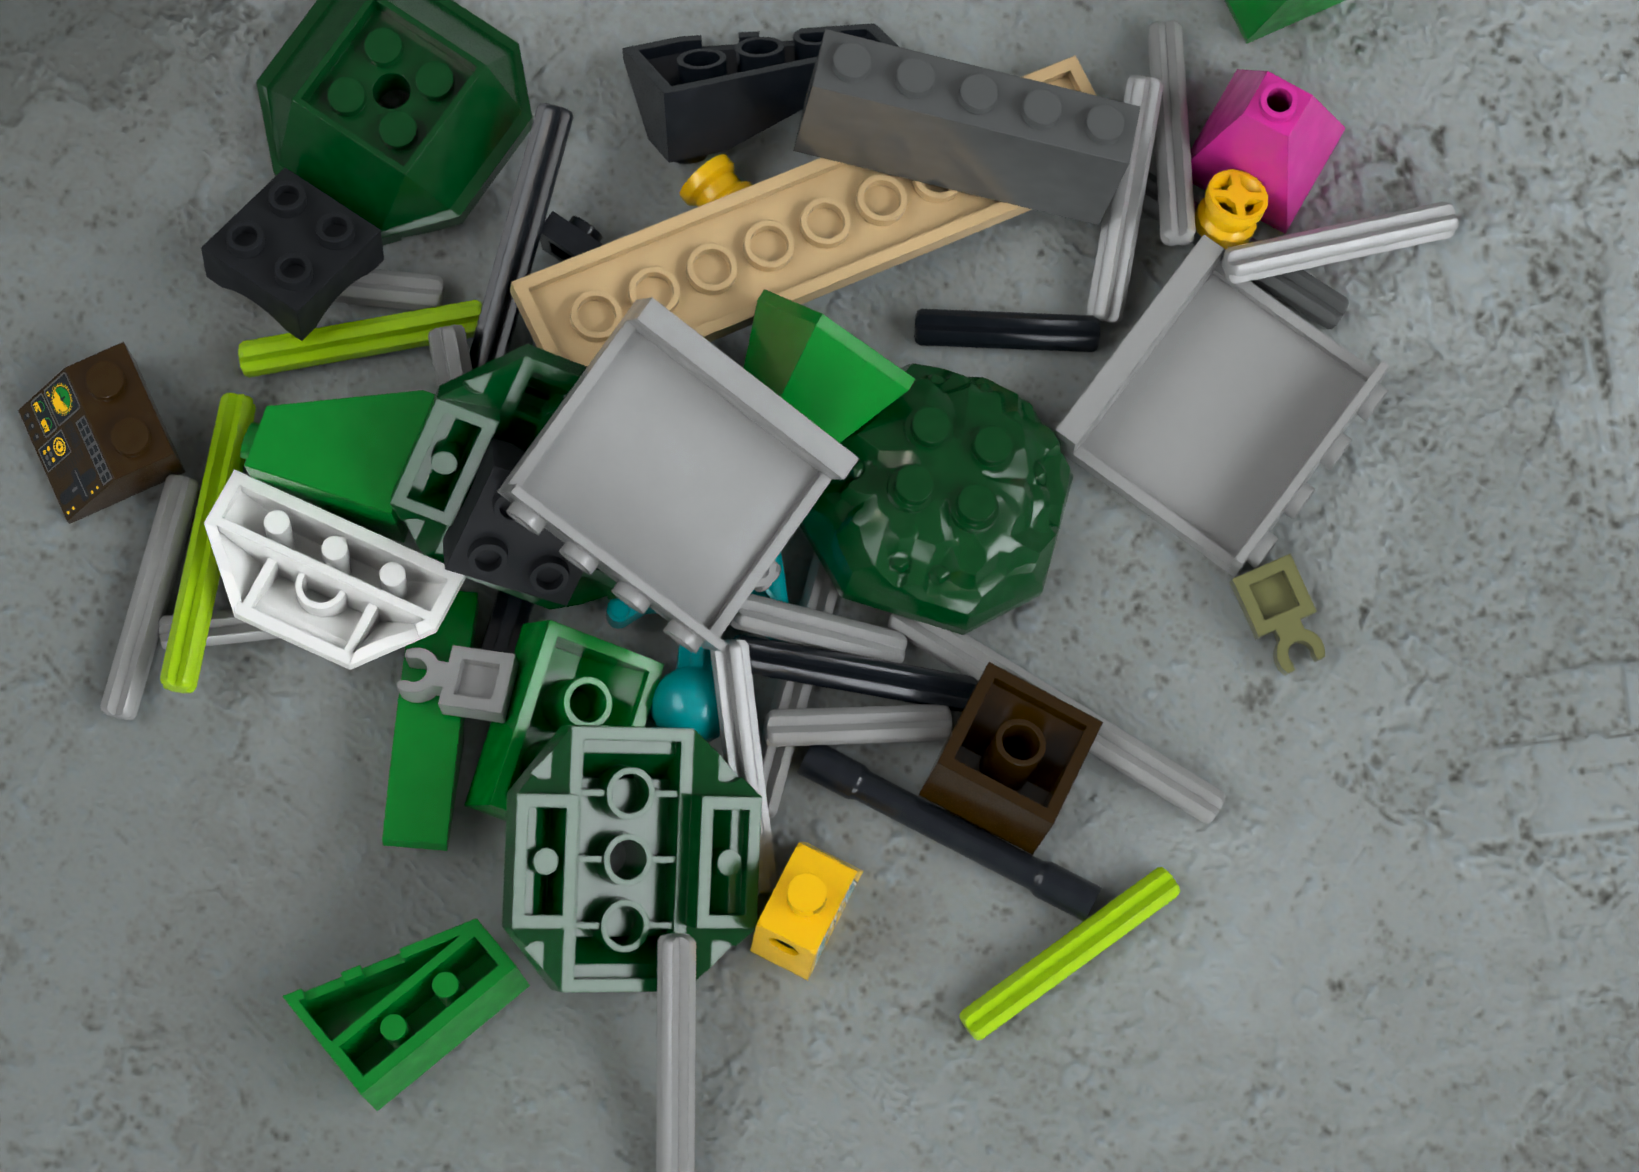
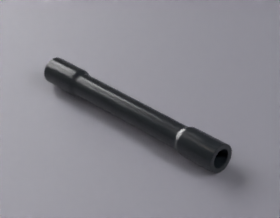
[798,745,1102,921]

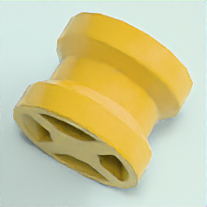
[679,154,753,207]
[1195,169,1268,249]

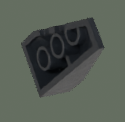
[622,23,898,164]

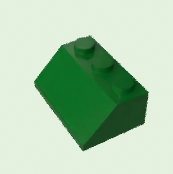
[464,620,664,821]

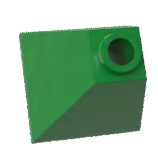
[744,289,915,443]

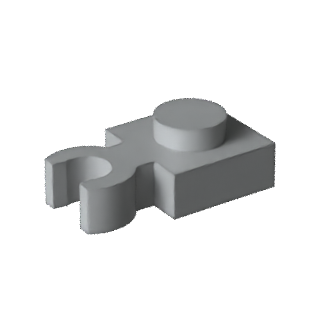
[397,645,519,723]

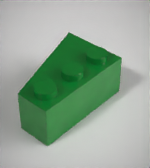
[282,918,530,1111]

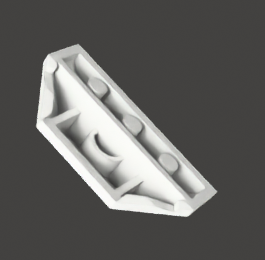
[204,469,466,670]

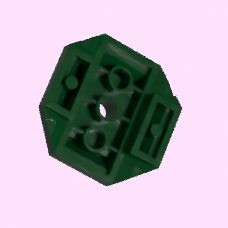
[256,0,533,245]
[390,344,618,610]
[502,725,762,993]

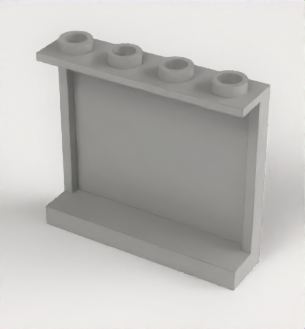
[1054,235,1389,577]
[497,297,859,653]

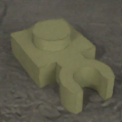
[1229,554,1325,676]

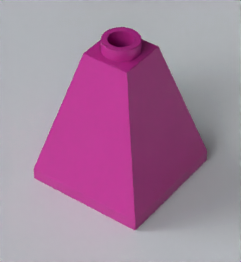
[1190,69,1345,234]

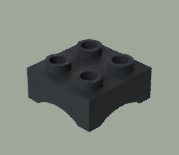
[201,168,384,341]
[443,437,584,606]

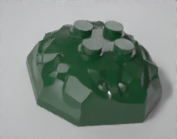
[799,363,1074,635]

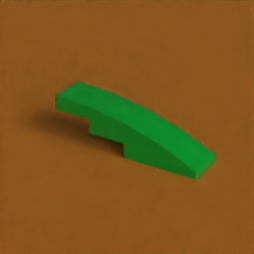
[382,591,479,851]

